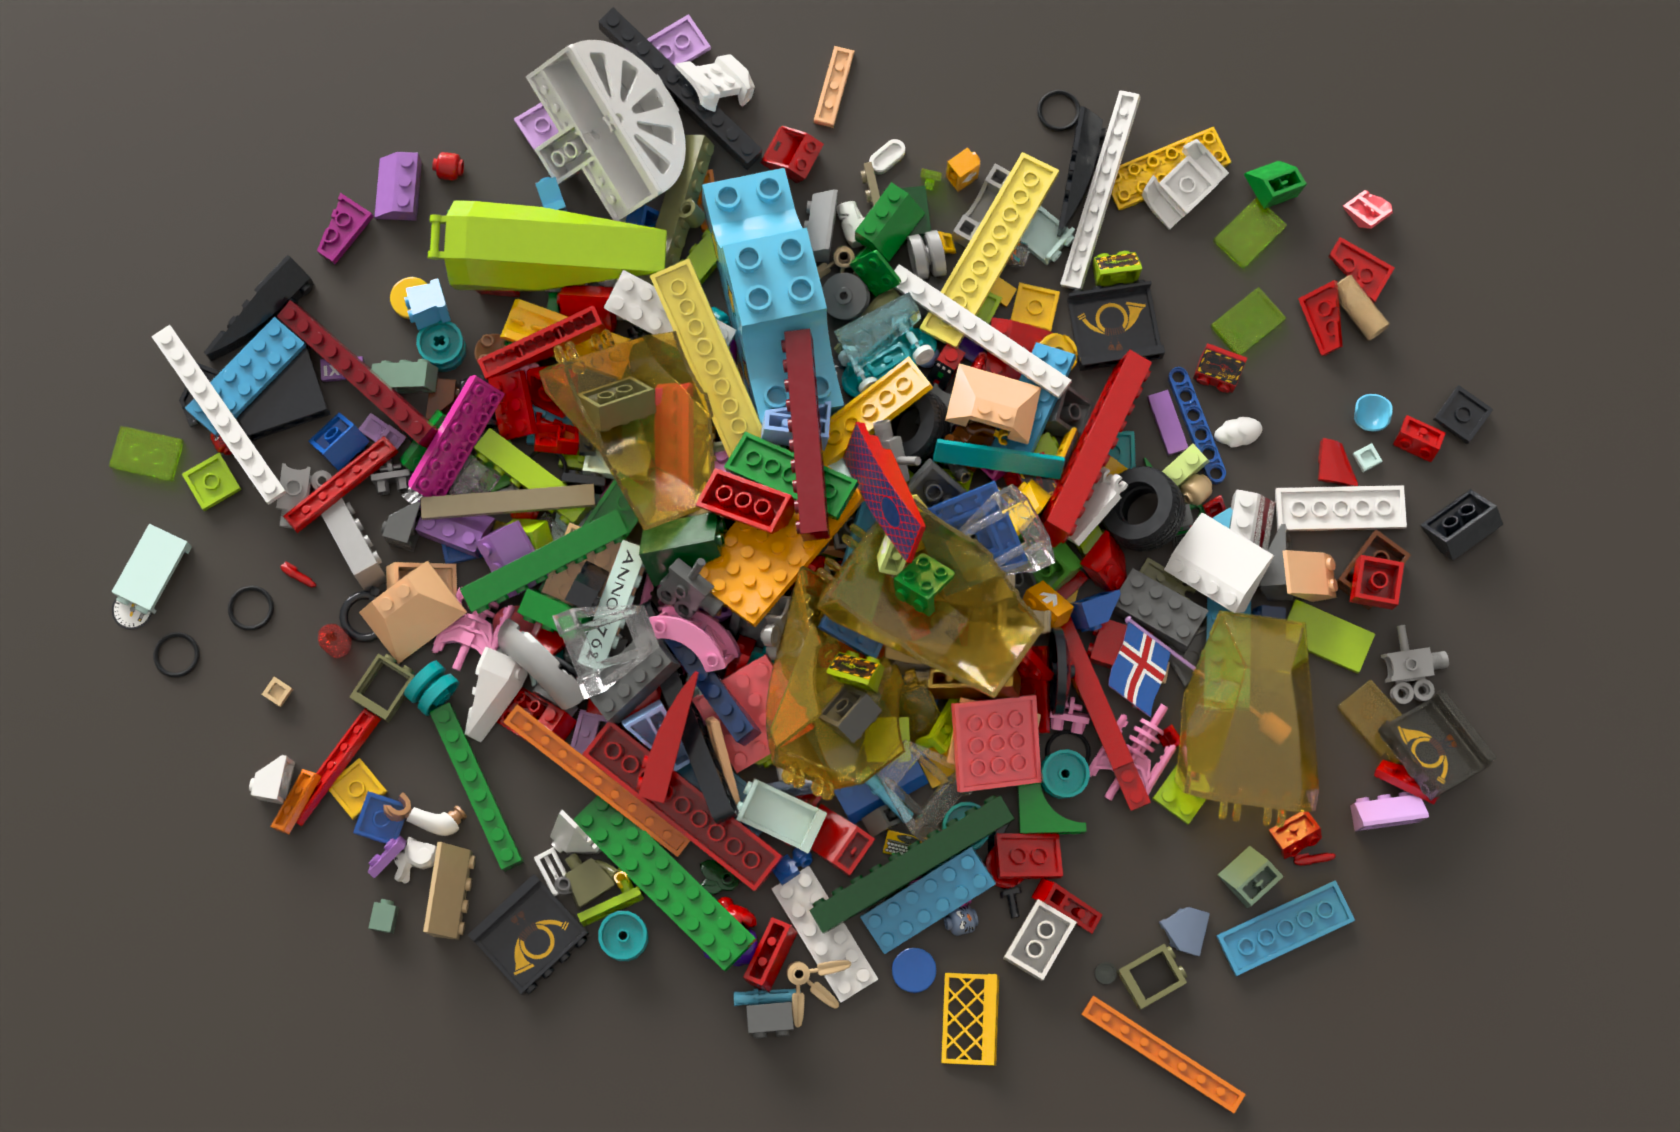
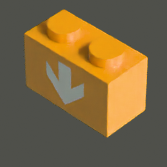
[946,147,980,192]
[1020,581,1074,628]

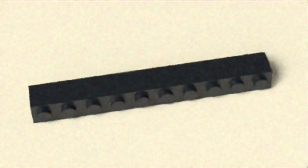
[598,7,762,170]

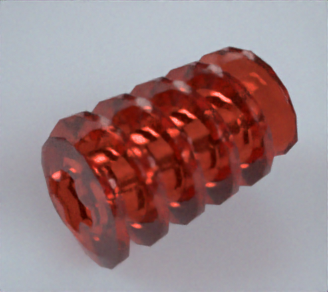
[318,624,352,658]

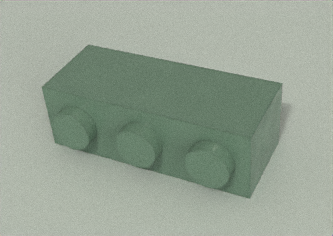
[371,359,438,394]

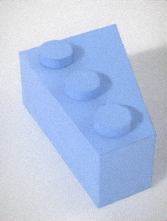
[761,401,831,451]
[621,699,690,771]

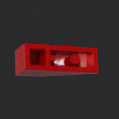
[1031,879,1102,934]

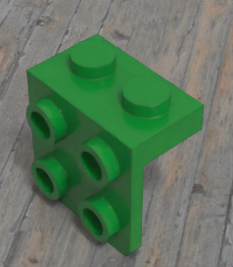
[849,248,901,297]
[894,553,955,616]

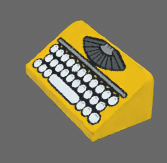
[1055,427,1078,475]
[882,830,927,855]

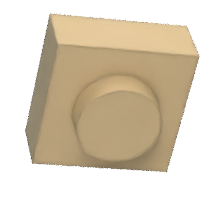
[261,677,294,707]

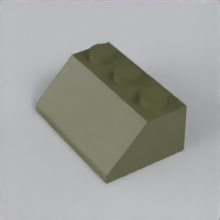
[576,376,656,431]

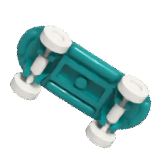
[838,315,937,398]

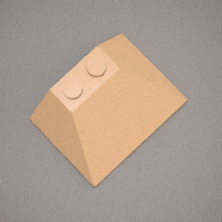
[945,364,1041,445]
[359,561,467,664]

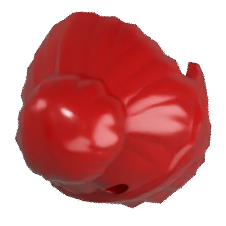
[717,897,757,929]

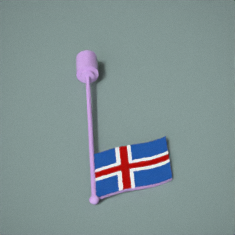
[1108,616,1292,745]

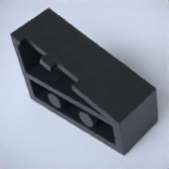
[565,560,610,612]

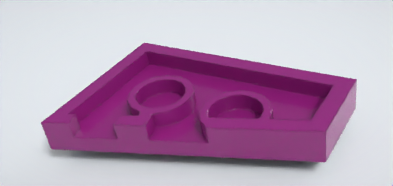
[317,193,374,264]

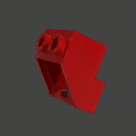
[760,126,824,183]

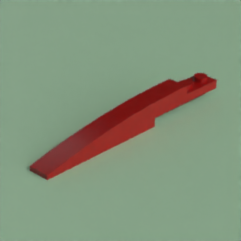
[1060,617,1151,811]

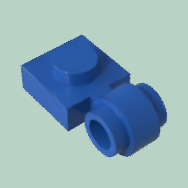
[773,847,813,886]

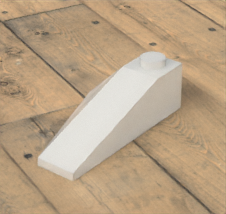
[465,647,528,742]
[550,810,601,854]

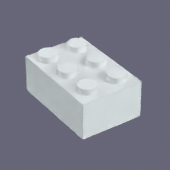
[1003,899,1076,981]

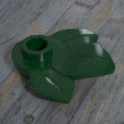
[700,860,739,894]

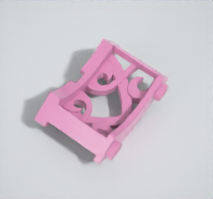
[648,605,741,672]

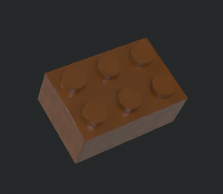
[1337,530,1411,610]

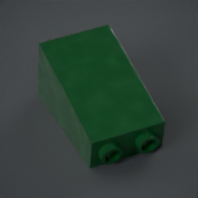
[639,512,727,586]

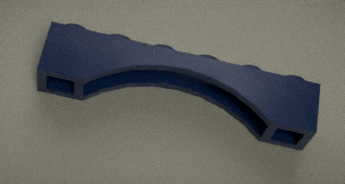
[665,639,762,746]

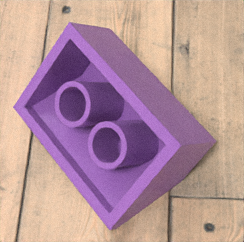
[375,152,422,221]
[415,515,495,558]
[475,520,548,598]

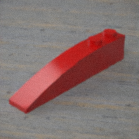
[477,305,607,379]
[636,671,699,803]

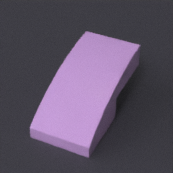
[359,413,406,449]

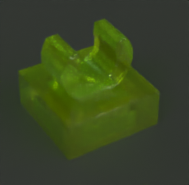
[920,168,943,190]

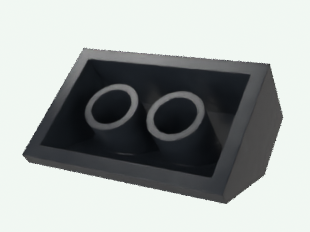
[1421,489,1503,560]

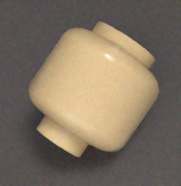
[1180,474,1212,506]

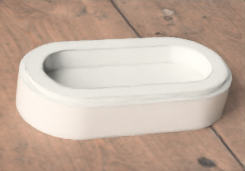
[869,139,905,174]

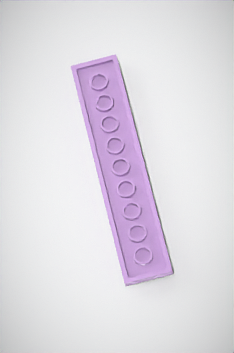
[514,14,711,154]

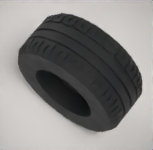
[873,391,951,468]
[1102,466,1186,552]

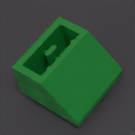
[1244,161,1307,209]

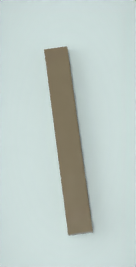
[421,484,596,520]

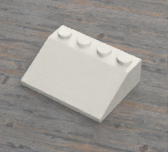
[1164,513,1274,613]

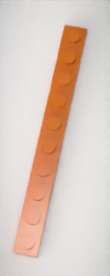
[504,704,690,857]

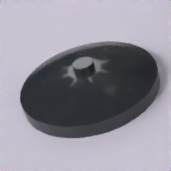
[1048,627,1075,715]

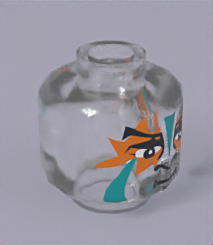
[1007,241,1031,269]

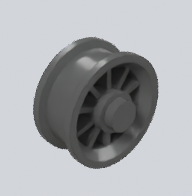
[822,273,870,321]

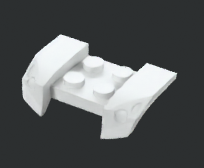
[675,54,755,112]
[1142,139,1229,230]

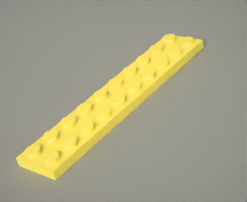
[919,152,1059,349]
[650,258,762,458]

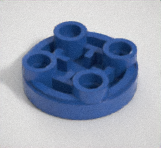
[892,948,936,993]

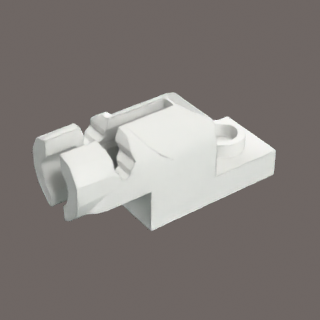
[837,201,872,252]

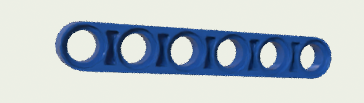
[1168,367,1226,484]

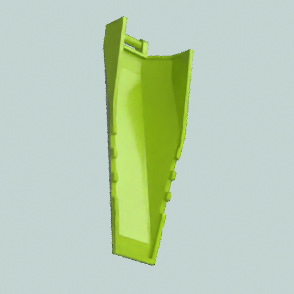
[428,201,667,291]

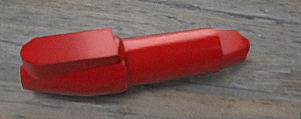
[280,562,316,588]
[1294,853,1336,866]

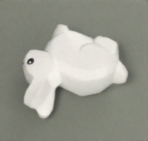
[394,837,437,884]

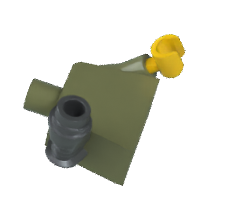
[554,853,630,910]

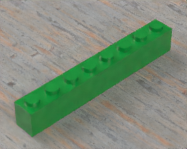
[460,509,628,614]
[429,702,524,872]

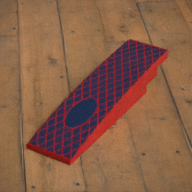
[843,422,926,563]

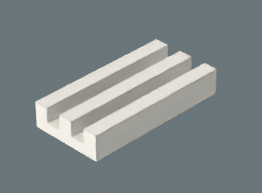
[534,847,567,896]

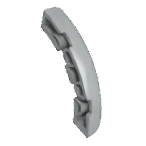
[497,618,588,710]

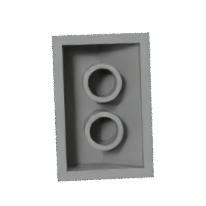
[804,189,838,263]

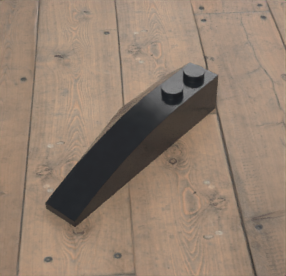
[1057,106,1106,237]
[204,255,314,361]

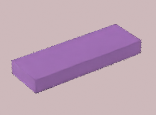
[1147,390,1188,456]

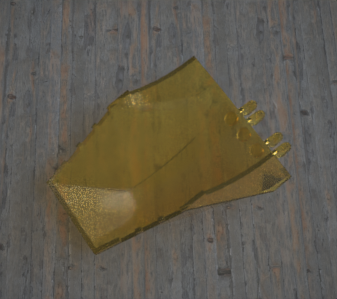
[539,329,716,530]
[817,498,1045,698]
[766,566,905,801]
[1175,610,1319,828]

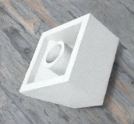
[249,755,295,804]

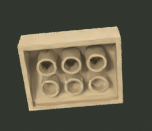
[423,842,476,940]

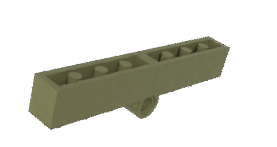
[639,135,715,286]

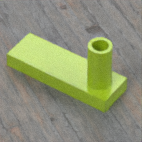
[915,699,960,754]
[577,868,644,927]

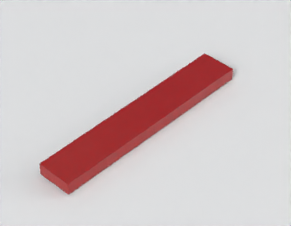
[283,436,398,533]
[296,708,381,826]

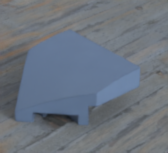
[1159,907,1210,956]

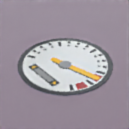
[112,597,152,629]

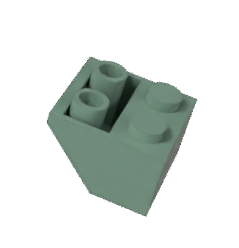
[1217,846,1284,908]

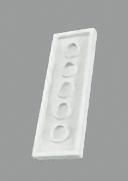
[604,270,737,349]
[1275,485,1407,531]
[772,866,878,1003]

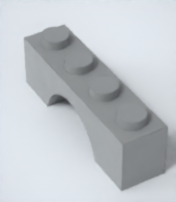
[952,163,1010,247]

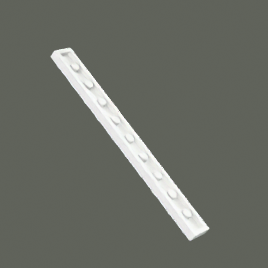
[1060,91,1141,290]
[894,264,1071,399]
[152,325,287,505]

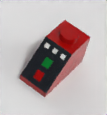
[927,344,966,391]

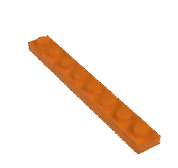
[1081,996,1246,1114]

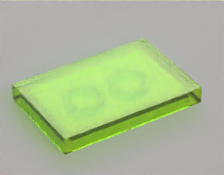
[1213,197,1287,269]
[1210,287,1286,355]
[109,426,184,481]

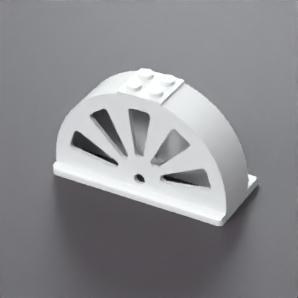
[526,40,686,221]

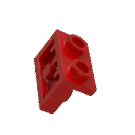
[1393,415,1445,462]
[1269,809,1322,859]

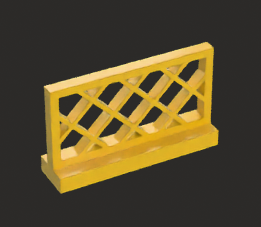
[941,973,999,1066]

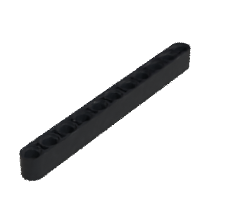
[631,600,739,824]

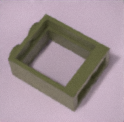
[349,653,415,723]
[1117,944,1187,1010]

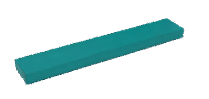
[933,439,1065,479]

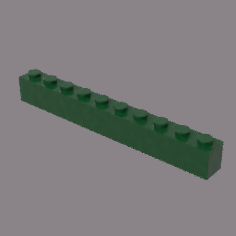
[809,795,1015,934]

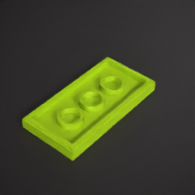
[1285,599,1375,674]

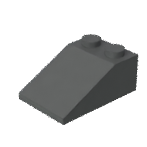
[1258,524,1293,601]

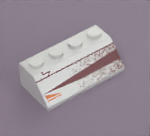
[1229,490,1275,551]

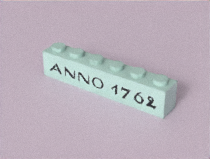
[577,540,645,673]

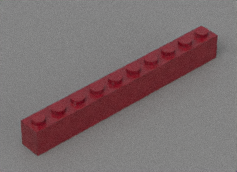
[277,300,438,449]
[781,328,830,541]

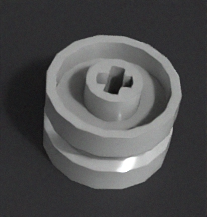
[907,230,947,280]

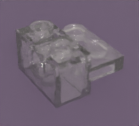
[449,453,501,495]

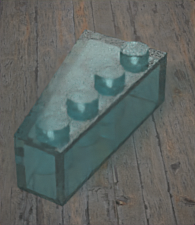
[834,292,921,375]

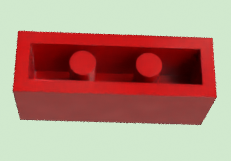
[743,917,798,993]

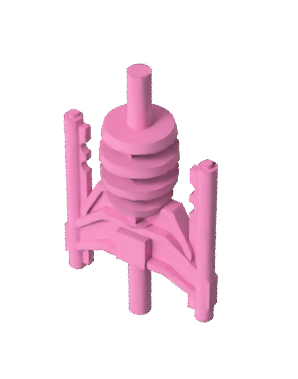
[432,587,515,671]
[1089,704,1177,801]

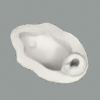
[1214,417,1263,447]

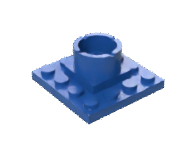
[920,481,1029,596]

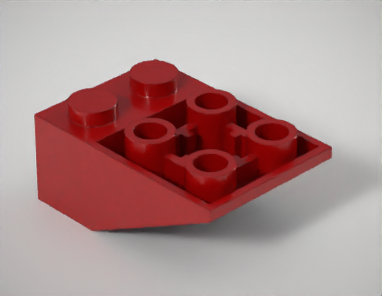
[497,687,577,747]
[810,804,875,878]

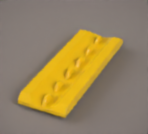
[1111,126,1231,210]
[500,299,635,380]

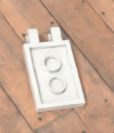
[1067,467,1128,546]

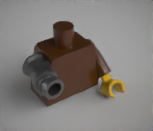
[944,421,1009,483]

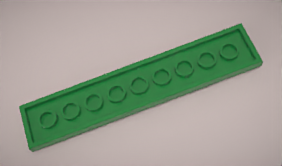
[573,795,757,972]

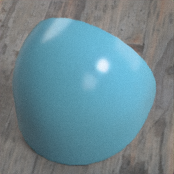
[1354,394,1393,431]

